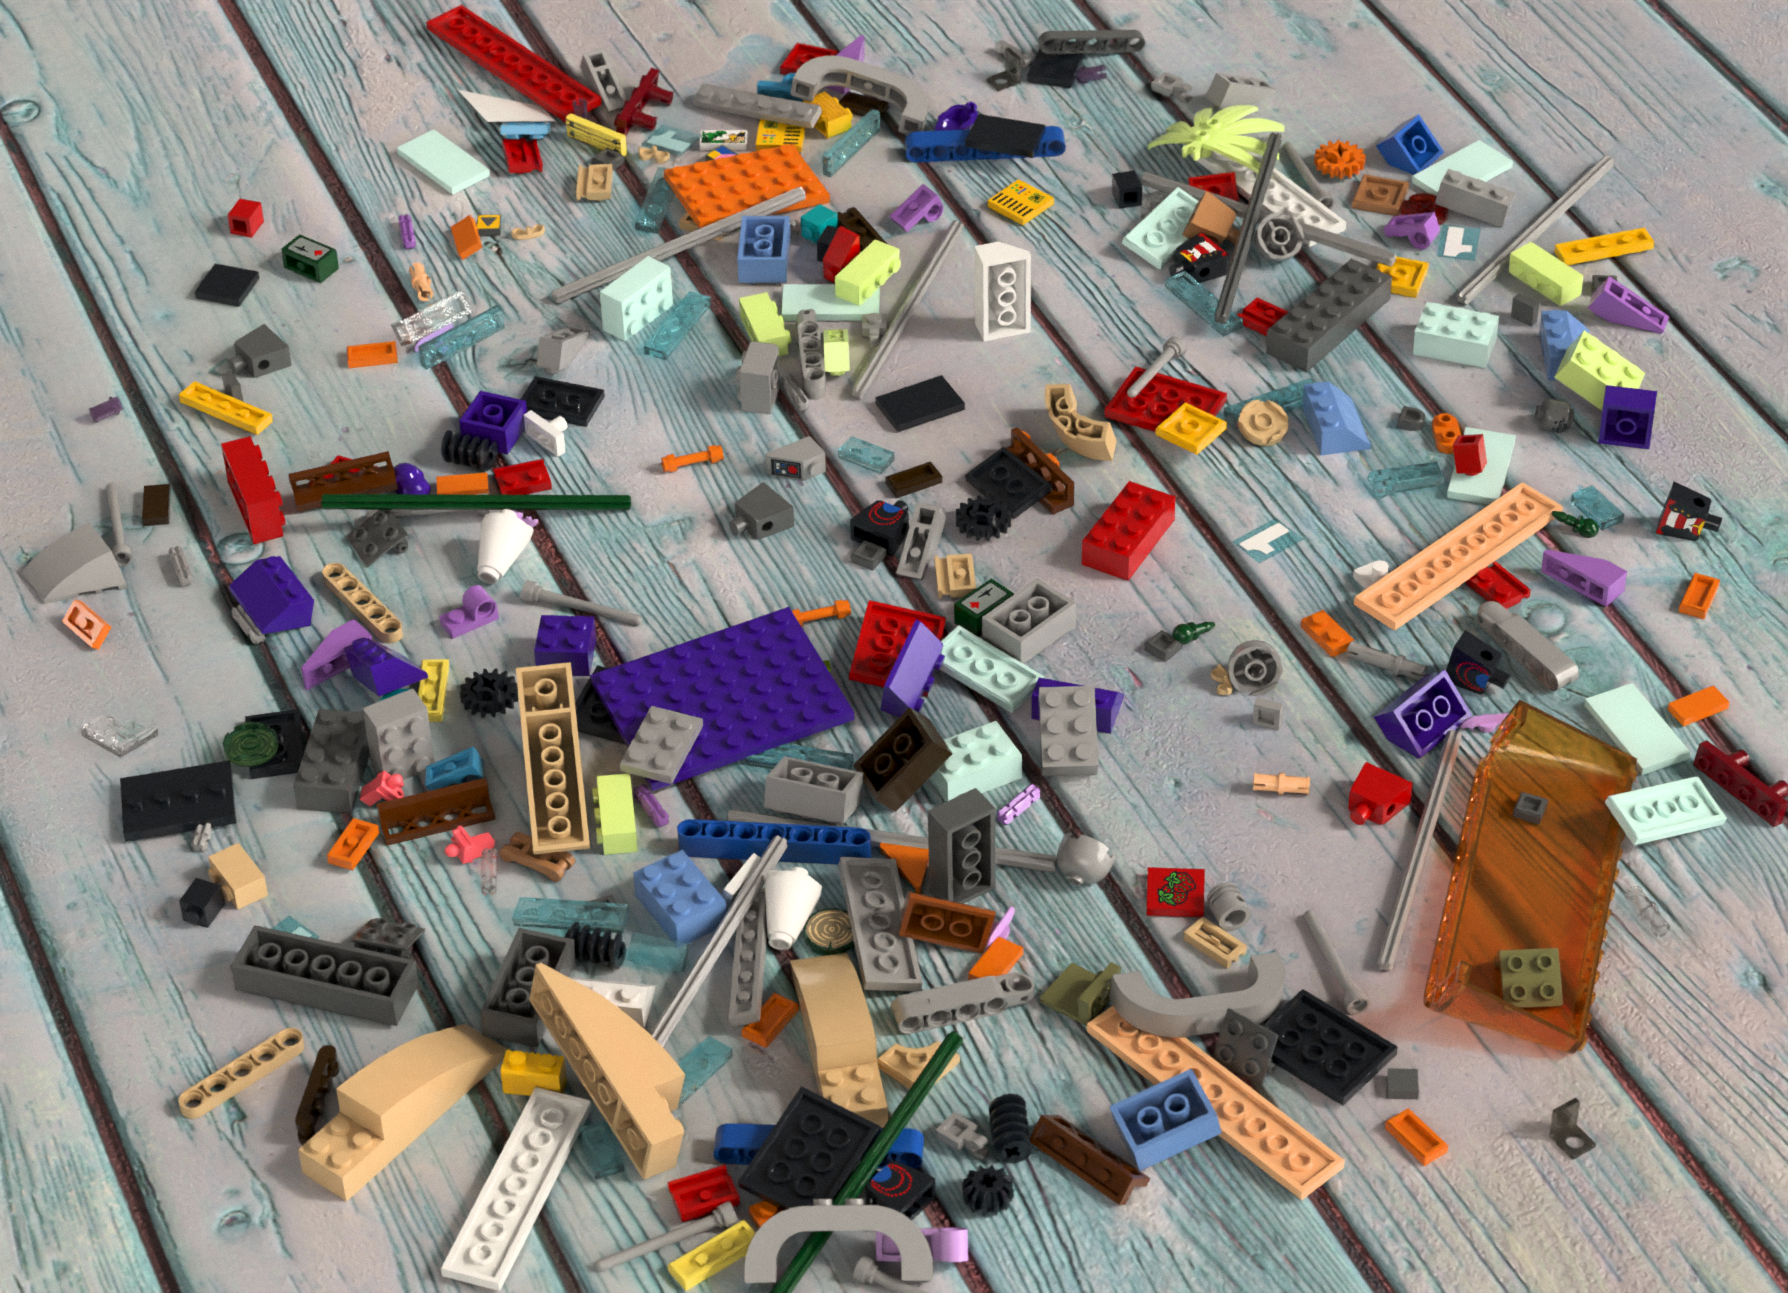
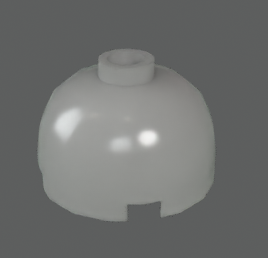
[1254,212,1304,262]
[1228,640,1283,696]
[1057,833,1115,886]

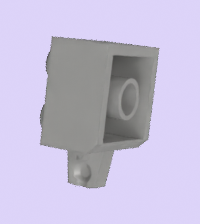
[736,341,781,414]

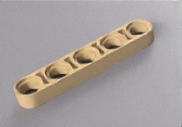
[322,563,403,643]
[179,1028,304,1119]

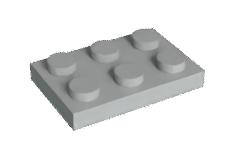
[620,706,703,784]

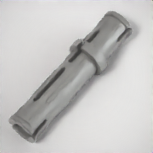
[1346,641,1428,681]

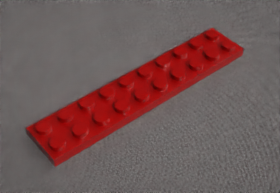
[426,5,602,123]

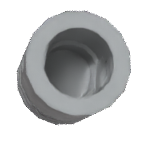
[1207,882,1251,931]

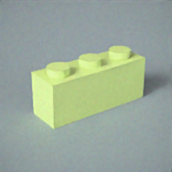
[835,240,901,306]
[1509,242,1583,306]
[739,292,791,357]
[592,773,638,855]

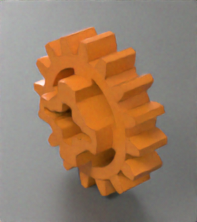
[1314,140,1365,179]

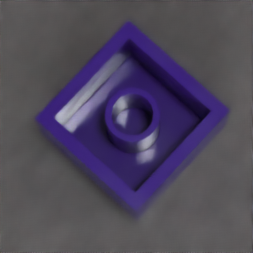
[1598,385,1657,449]
[459,391,527,455]
[534,615,596,677]

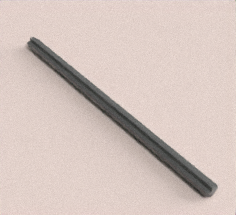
[1214,132,1282,324]

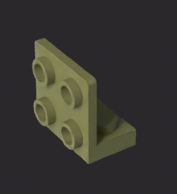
[1494,948,1563,1009]
[1040,962,1121,1026]

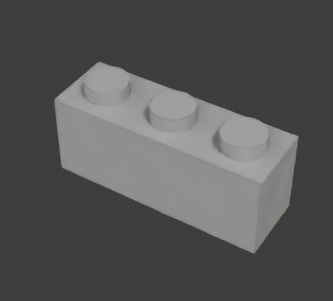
[1435,169,1515,228]

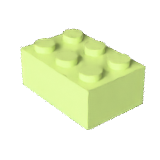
[1554,331,1645,411]

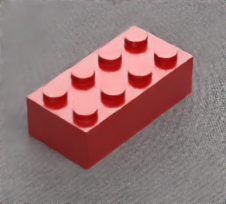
[221,436,286,544]
[1082,481,1176,581]

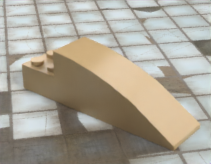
[516,662,590,854]
[790,952,888,1128]
[529,963,685,1180]
[298,1023,508,1202]

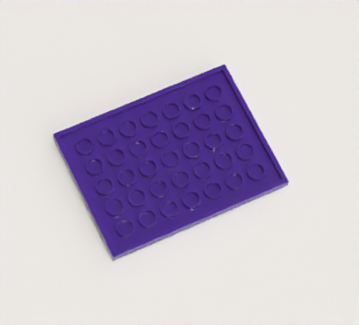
[590,607,855,791]

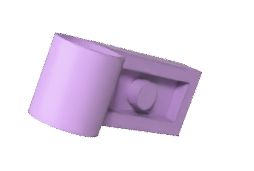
[876,1228,968,1262]

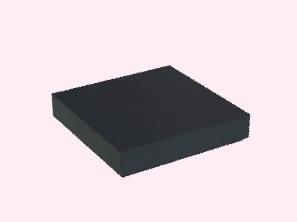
[195,263,260,307]

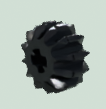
[962,1164,1014,1216]

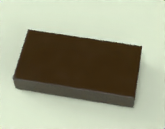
[839,91,889,121]
[885,461,942,498]
[142,484,171,526]

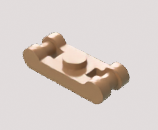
[499,832,575,882]

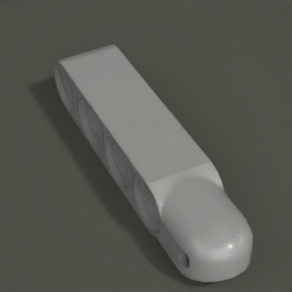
[796,309,826,400]
[1477,601,1579,691]
[891,972,1035,1034]

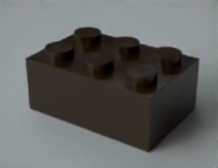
[853,707,953,812]

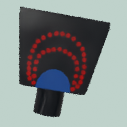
[850,500,909,557]
[1446,630,1511,695]
[865,1160,936,1220]

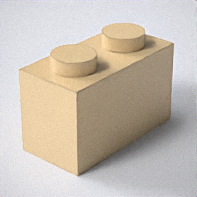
[207,843,268,910]

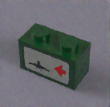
[281,234,339,283]
[954,578,1014,637]

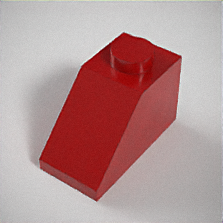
[823,226,860,284]

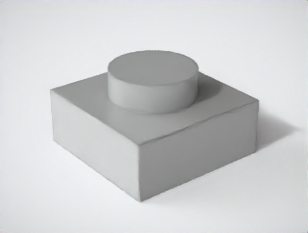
[1253,697,1283,731]

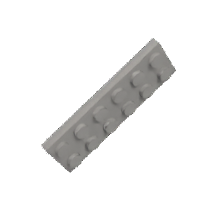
[838,857,923,991]

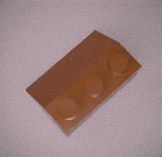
[898,891,996,954]

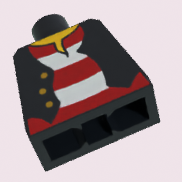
[1169,232,1230,284]
[1656,481,1722,541]

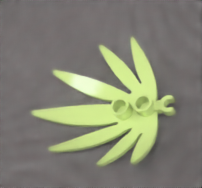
[1148,105,1284,174]

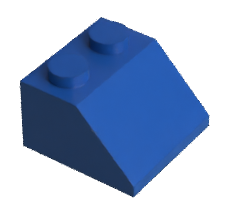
[1376,114,1445,175]

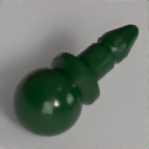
[1551,511,1599,538]
[1172,622,1215,645]

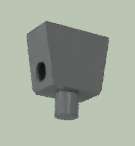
[228,324,292,377]
[729,482,794,539]

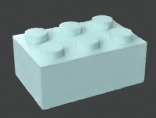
[600,256,673,341]
[1413,302,1499,369]
[929,721,1022,802]

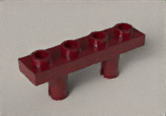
[614,68,674,137]
[1693,740,1788,827]

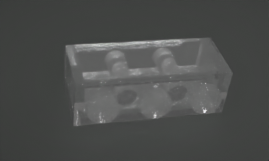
[391,290,472,347]

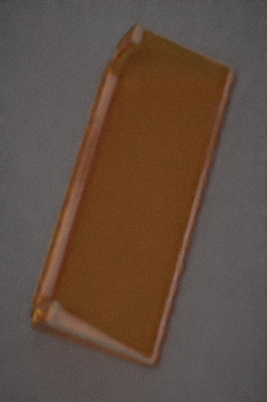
[1423,700,1638,1054]

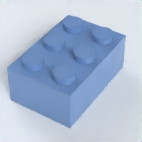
[737,216,791,284]
[633,850,727,948]
[1109,1068,1222,1171]

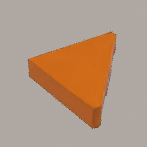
[880,842,929,894]

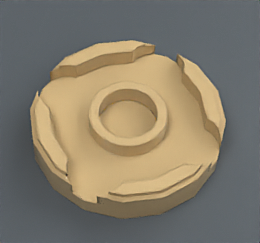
[1238,400,1288,446]

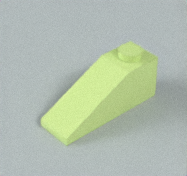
[823,329,850,375]

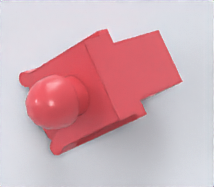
[360,770,404,807]
[444,825,495,864]

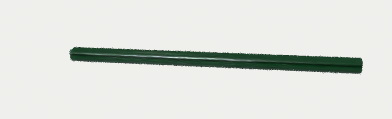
[321,494,631,510]
[770,1031,963,1293]

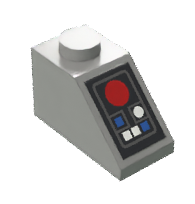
[766,436,826,481]

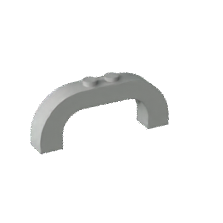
[790,56,928,135]
[1109,952,1285,1037]
[744,1199,933,1283]

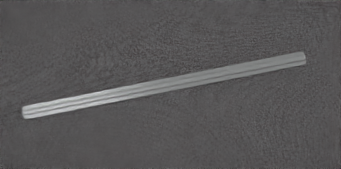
[1457,155,1614,305]
[1141,172,1396,267]
[551,187,806,303]
[851,220,964,400]
[1377,729,1462,972]
[727,810,1057,872]
[650,836,787,1047]

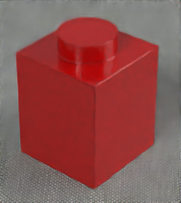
[228,198,264,238]
[1453,434,1487,476]

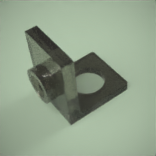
[986,48,1022,92]
[1549,1098,1596,1160]

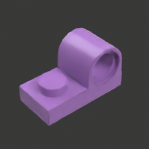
[890,184,944,232]
[1384,212,1440,250]
[439,585,499,639]

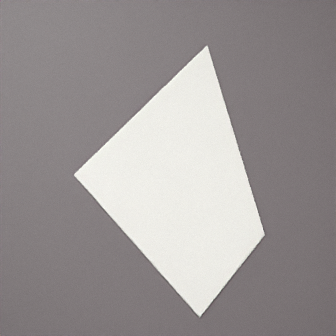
[458,90,556,122]

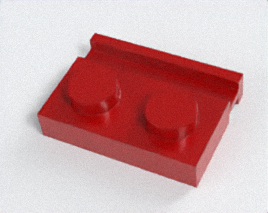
[502,138,543,174]
[1236,297,1288,336]
[494,459,552,495]
[1466,561,1531,609]
[667,1165,740,1222]

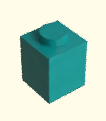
[800,204,838,244]

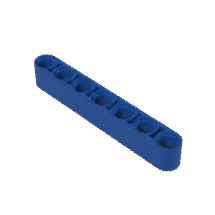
[905,126,1066,163]
[677,819,871,865]
[713,1123,924,1169]

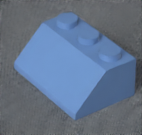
[1539,310,1590,381]
[1303,381,1371,455]

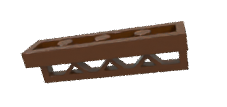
[1006,427,1074,515]
[288,451,398,512]
[376,778,496,846]
[1030,1115,1151,1205]

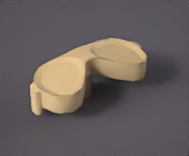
[638,145,670,164]
[511,224,545,240]
[1211,664,1233,695]

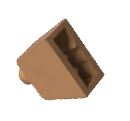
[1182,191,1240,246]

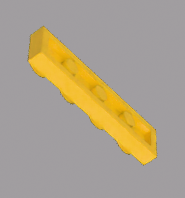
[1554,227,1654,265]
[178,381,273,435]

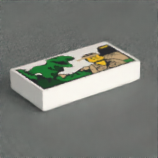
[700,130,747,151]

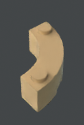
[1045,384,1117,461]

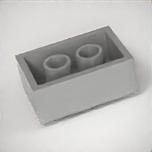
[982,578,1076,664]
[1038,686,1098,776]
[363,688,435,780]
[764,756,863,825]

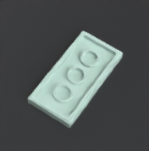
[397,129,490,195]
[1412,140,1513,198]
[1122,187,1198,270]
[782,284,880,321]
[1447,427,1516,505]
[940,625,1045,713]
[1584,683,1691,775]
[1605,776,1727,845]

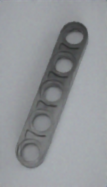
[1038,30,1145,54]

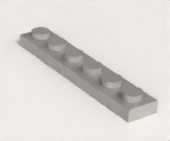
[693,83,822,129]
[728,892,767,1027]

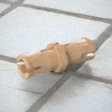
[409,263,433,301]
[1253,772,1310,795]

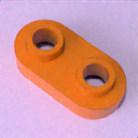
[1432,413,1461,454]

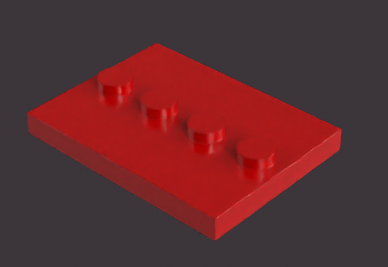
[1104,366,1227,432]
[848,600,946,697]

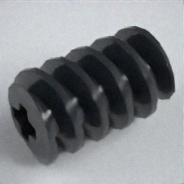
[441,430,498,471]
[564,921,626,969]
[989,1094,1031,1163]

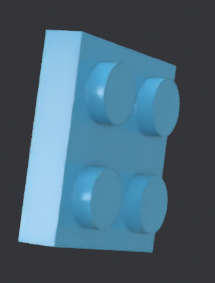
[500,122,551,139]

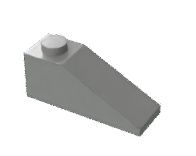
[580,48,627,114]
[1205,73,1277,110]
[536,327,590,373]
[896,502,946,581]

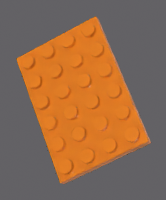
[663,144,830,229]

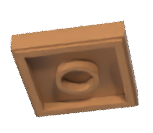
[1352,174,1409,216]

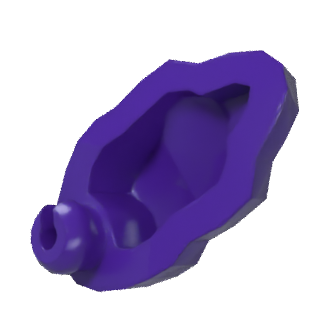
[935,102,978,131]
[394,462,431,494]

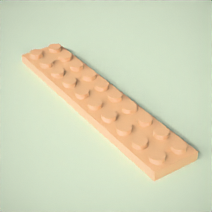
[1354,482,1563,631]
[1087,1006,1344,1200]

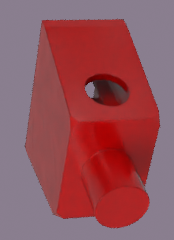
[1348,762,1412,825]

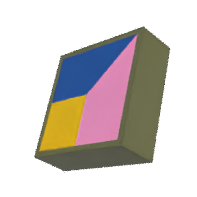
[705,145,738,161]

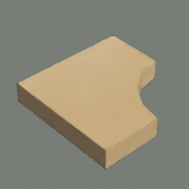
[877,1041,960,1089]

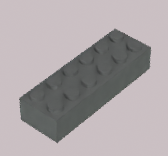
[1266,258,1392,372]
[231,925,419,1026]

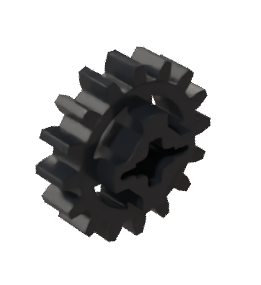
[956,495,1011,541]
[460,668,519,718]

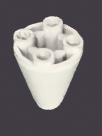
[477,509,534,584]
[765,867,822,950]

